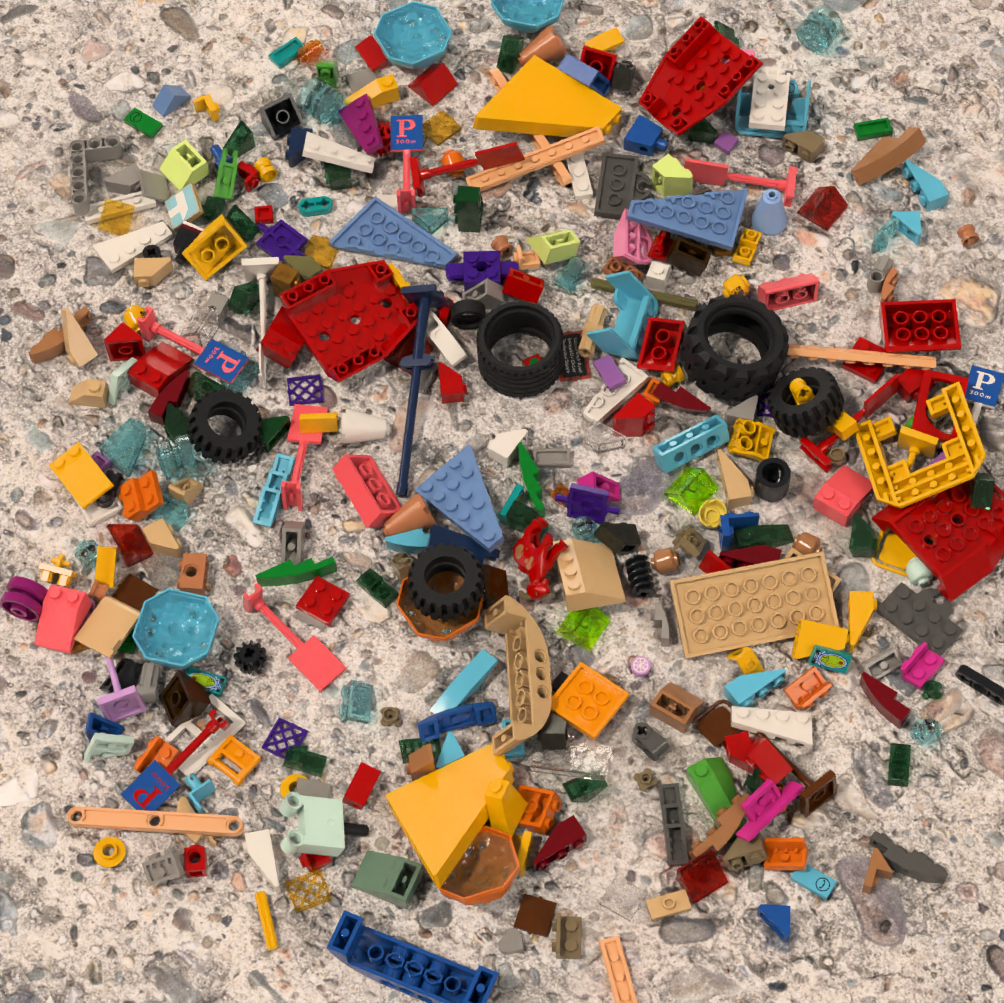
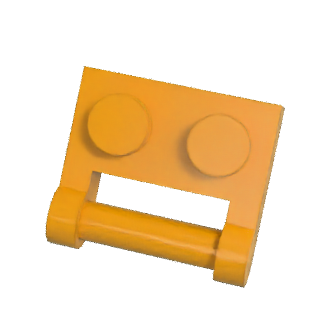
[207,734,261,787]

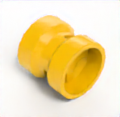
[254,157,278,182]
[659,364,685,387]

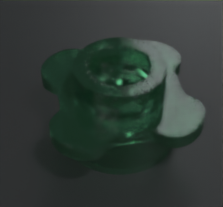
[922,680,942,700]

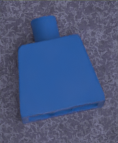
[624,114,669,156]

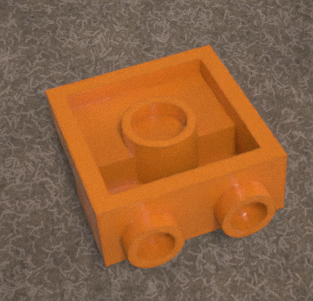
[118,470,164,522]
[518,785,562,835]

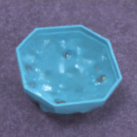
[491,0,564,33]
[374,1,452,69]
[132,588,220,669]

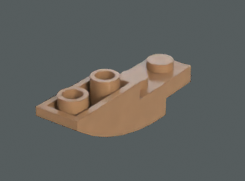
[29,307,92,364]
[688,793,750,860]

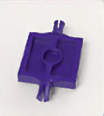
[256,219,308,264]
[555,483,620,524]

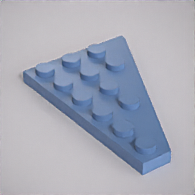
[626,188,749,251]
[329,196,458,269]
[414,444,505,553]

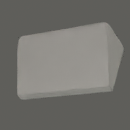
[858,647,903,680]

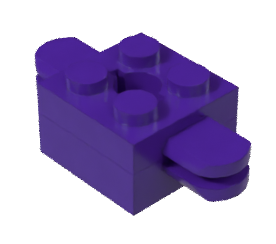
[445,251,519,292]

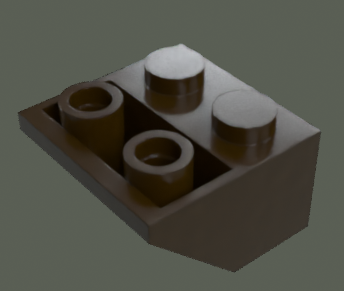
[666,234,712,277]
[482,564,509,610]

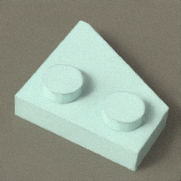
[108,357,137,405]
[84,733,134,761]

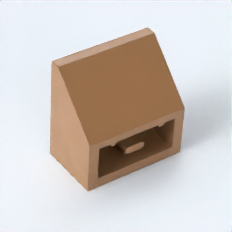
[650,682,705,734]

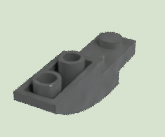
[869,831,948,884]

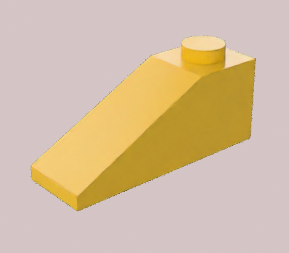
[344,74,400,108]
[848,591,877,653]

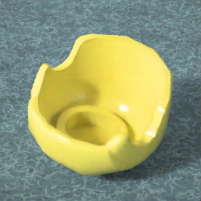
[698,498,728,529]

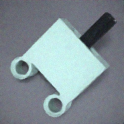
[279,792,369,857]

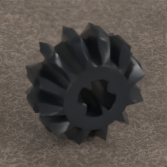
[233,640,267,675]

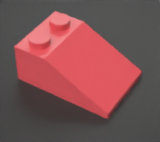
[813,465,873,527]
[34,584,93,654]

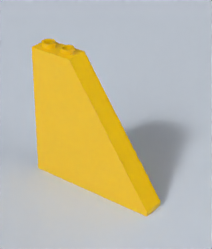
[473,55,622,137]
[385,743,515,889]

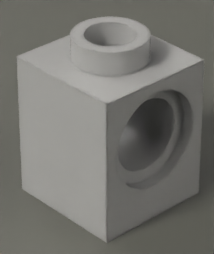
[203,292,231,325]

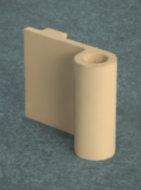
[74,595,141,659]

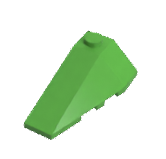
[686,757,744,843]

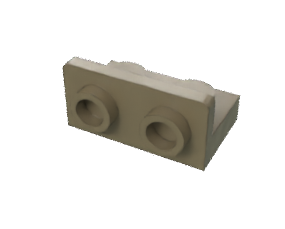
[671,526,707,558]
[552,913,582,959]

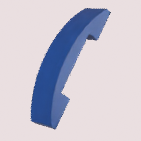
[417,702,497,743]

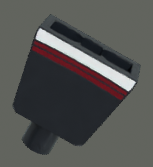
[173,220,204,265]

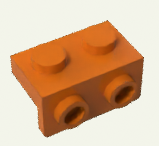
[783,666,833,710]
[764,837,809,870]

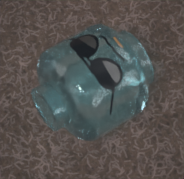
[571,516,597,542]
[74,539,99,568]
[910,718,942,745]

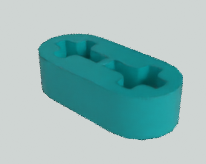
[298,196,333,217]

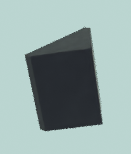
[259,93,305,140]

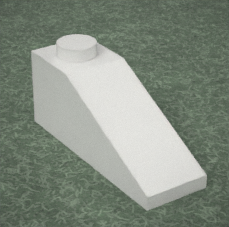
[242,829,281,893]

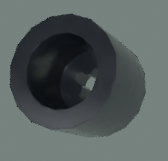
[755,458,791,502]

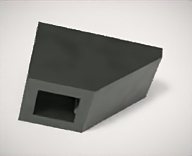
[612,60,636,91]
[594,522,641,554]
[538,711,568,750]

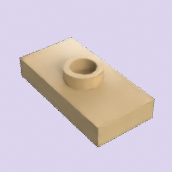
[646,889,692,921]

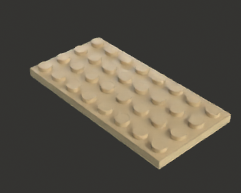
[669,551,839,659]

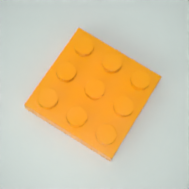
[550,662,629,741]

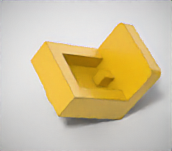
[193,94,220,122]

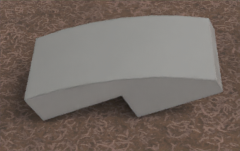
[650,602,669,647]

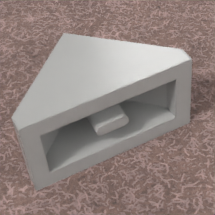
[724,395,758,426]

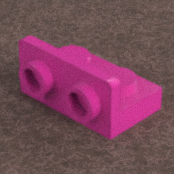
[900,642,945,690]

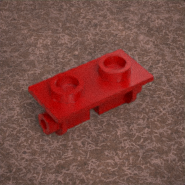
[647,230,673,261]

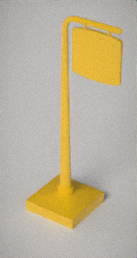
[871,426,939,577]

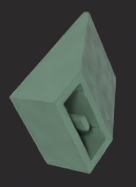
[351,850,424,909]

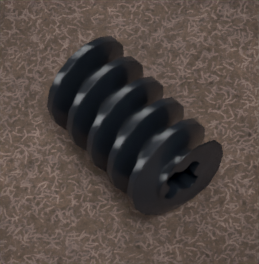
[625,554,656,598]

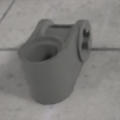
[632,722,670,761]

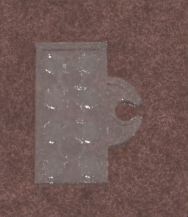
[525,728,615,781]

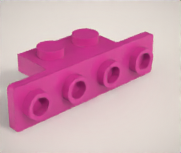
[736,779,804,842]

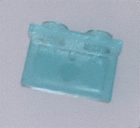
[220,350,260,393]
[148,491,191,533]
[339,680,374,724]

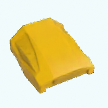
[727,418,776,462]

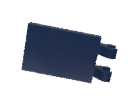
[425,525,500,569]

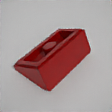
[355,35,388,72]
[699,550,732,574]

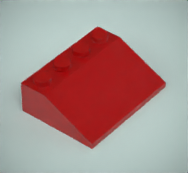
[879,299,961,353]

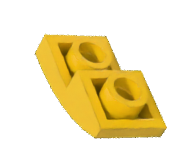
[585,27,625,51]
[732,228,762,267]

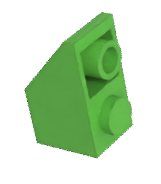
[316,60,339,89]

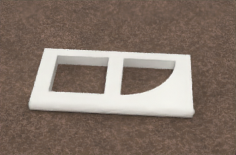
[164,694,246,779]

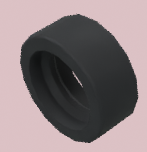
[451,299,486,330]

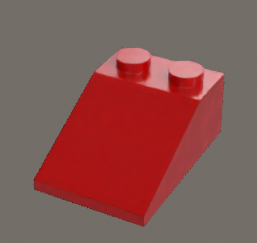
[256,306,304,369]
[637,317,688,373]
[127,342,193,398]

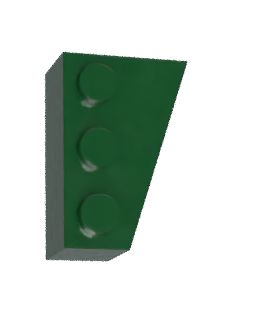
[453,186,484,233]

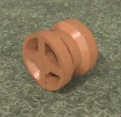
[957,224,979,247]
[491,235,514,258]
[88,579,109,602]

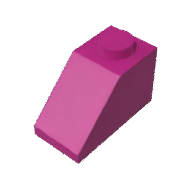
[577,471,621,502]

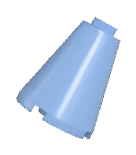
[751,189,788,236]

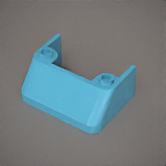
[735,81,811,138]
[587,270,659,360]

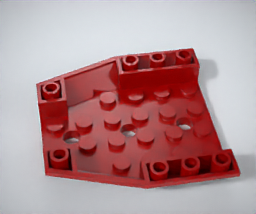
[638,16,763,137]
[280,260,418,383]
[871,473,1004,603]

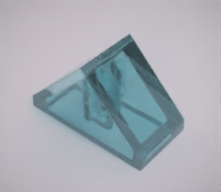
[411,208,448,235]

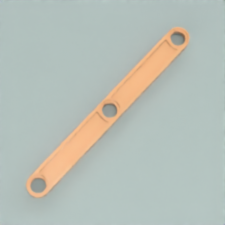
[488,67,572,187]
[67,806,244,837]

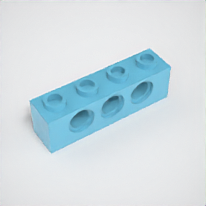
[652,414,730,474]

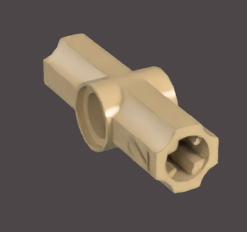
[577,304,608,358]

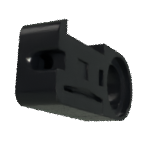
[96,470,124,508]

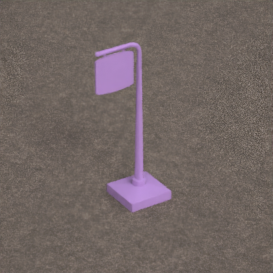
[83,594,147,722]

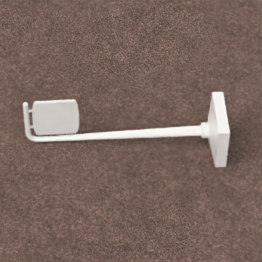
[242,257,280,389]

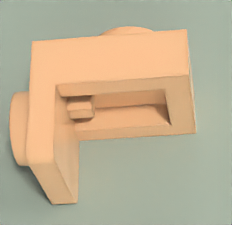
[513,245,540,270]

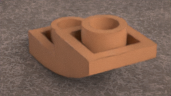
[601,255,644,281]
[880,267,899,304]

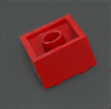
[612,392,656,437]
[744,737,793,785]

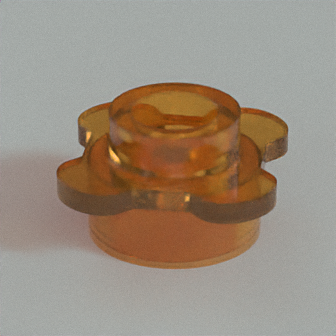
[550,483,570,505]

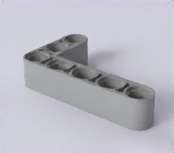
[69,135,123,216]

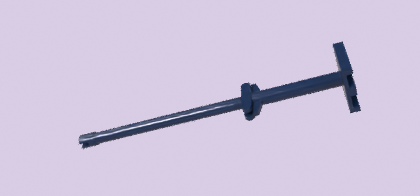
[396,284,450,498]

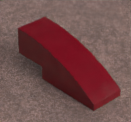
[148,371,192,425]
[651,381,711,414]
[860,671,911,729]

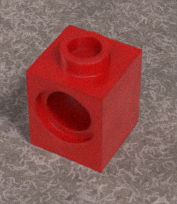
[184,844,208,878]

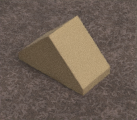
[168,477,203,509]

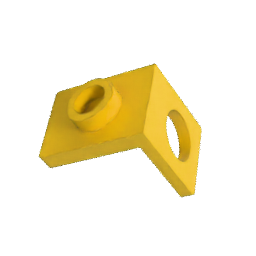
[726,647,764,675]

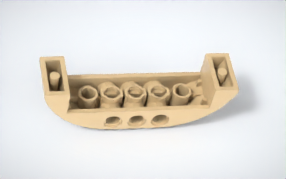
[484,595,552,756]

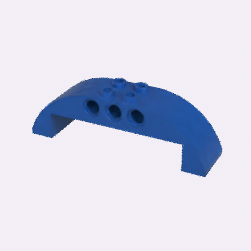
[327,910,499,1003]

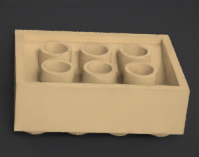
[553,538,626,612]

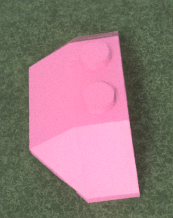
[613,208,652,265]

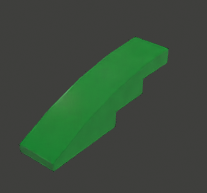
[518,442,545,518]
[255,556,337,587]

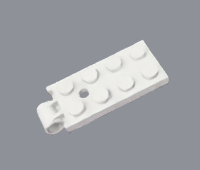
[749,67,790,131]

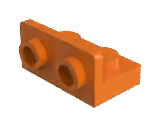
[134,735,181,773]

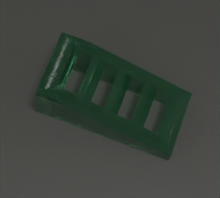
[399,738,441,764]

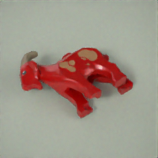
[513,517,568,602]

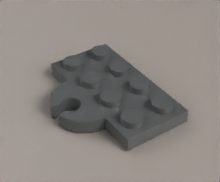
[594,153,653,219]
[876,582,963,656]

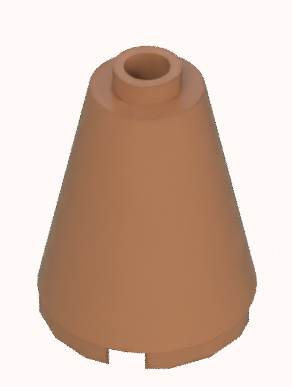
[517,25,567,67]
[382,493,438,537]

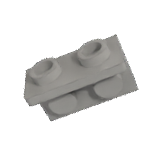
[142,847,185,886]

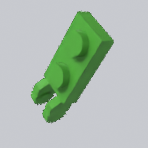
[213,148,238,201]

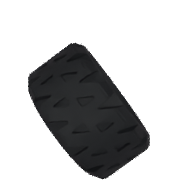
[681,294,789,402]

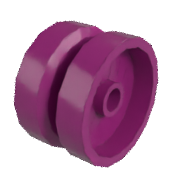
[0,576,48,622]

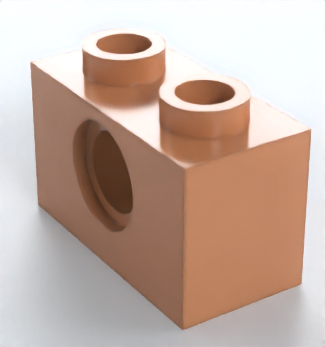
[177,553,209,596]

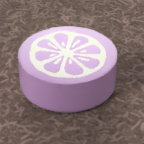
[631,656,651,677]

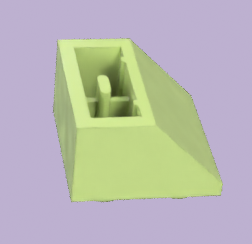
[159,139,209,191]
[652,154,693,197]
[527,230,580,265]

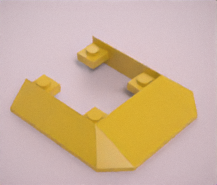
[855,382,987,509]

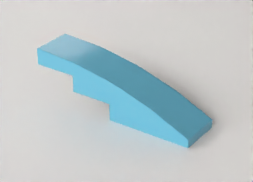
[253,453,296,528]
[430,649,499,714]

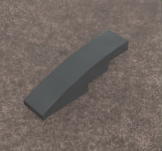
[658,783,689,866]

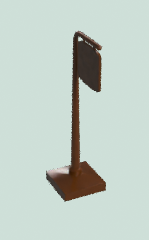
[692,699,837,817]

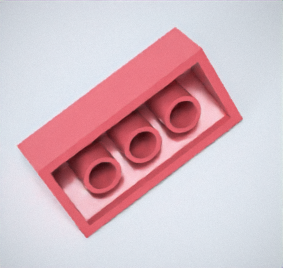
[332,454,402,528]

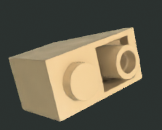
[142,518,183,558]

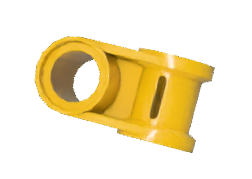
[789,378,815,405]

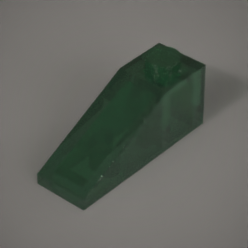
[733,524,794,549]

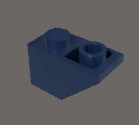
[285,128,313,168]

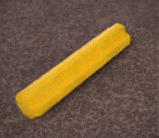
[255,891,279,951]

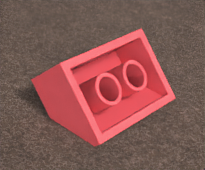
[757,273,820,311]

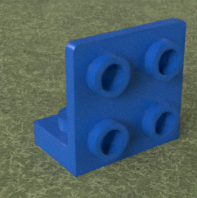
[718,511,759,552]

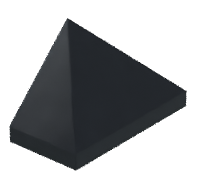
[99,658,136,692]

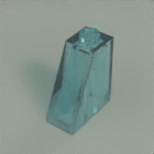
[99,417,147,478]

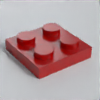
[842,337,886,384]
[296,576,350,626]

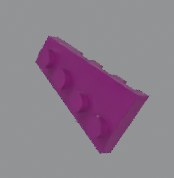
[338,93,384,155]

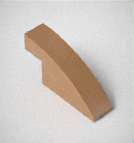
[851,127,926,185]

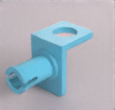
[185,773,216,814]

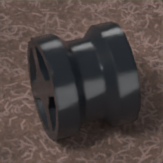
[143,245,162,258]

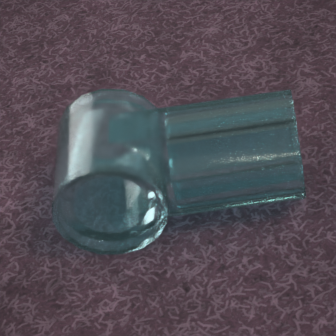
[554,256,586,293]

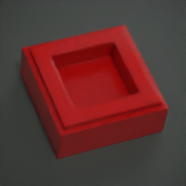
[254,205,274,225]

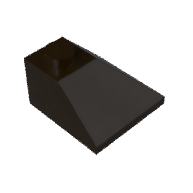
[159,670,211,727]

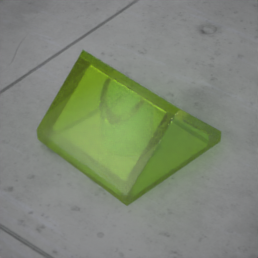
[664,467,718,516]
[556,607,610,652]

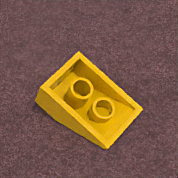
[182,214,248,281]
[49,442,114,510]

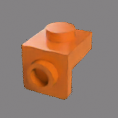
[642,377,669,407]

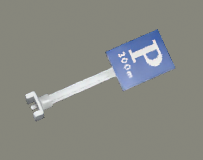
[965,365,1004,425]

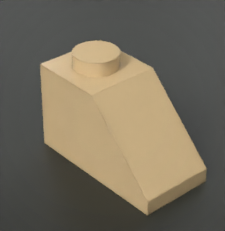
[133,257,173,287]
[69,379,109,408]

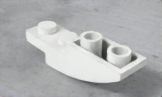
[427,310,468,367]

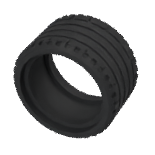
[476,301,564,398]

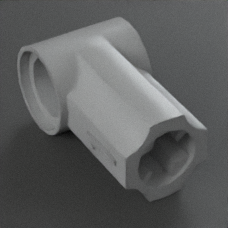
[867,255,893,293]
[136,663,161,704]

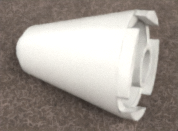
[337,407,389,445]

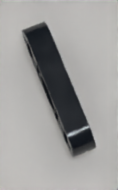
[955,665,1004,705]

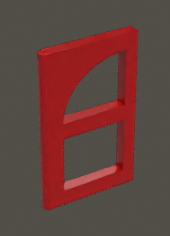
[911,369,969,443]

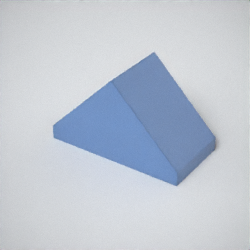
[152,85,191,117]

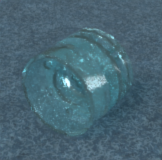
[796,5,843,53]
[297,77,344,124]
[156,434,198,480]

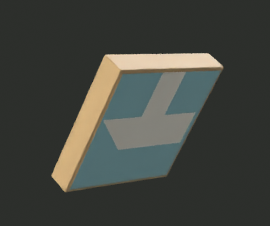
[164,183,204,232]

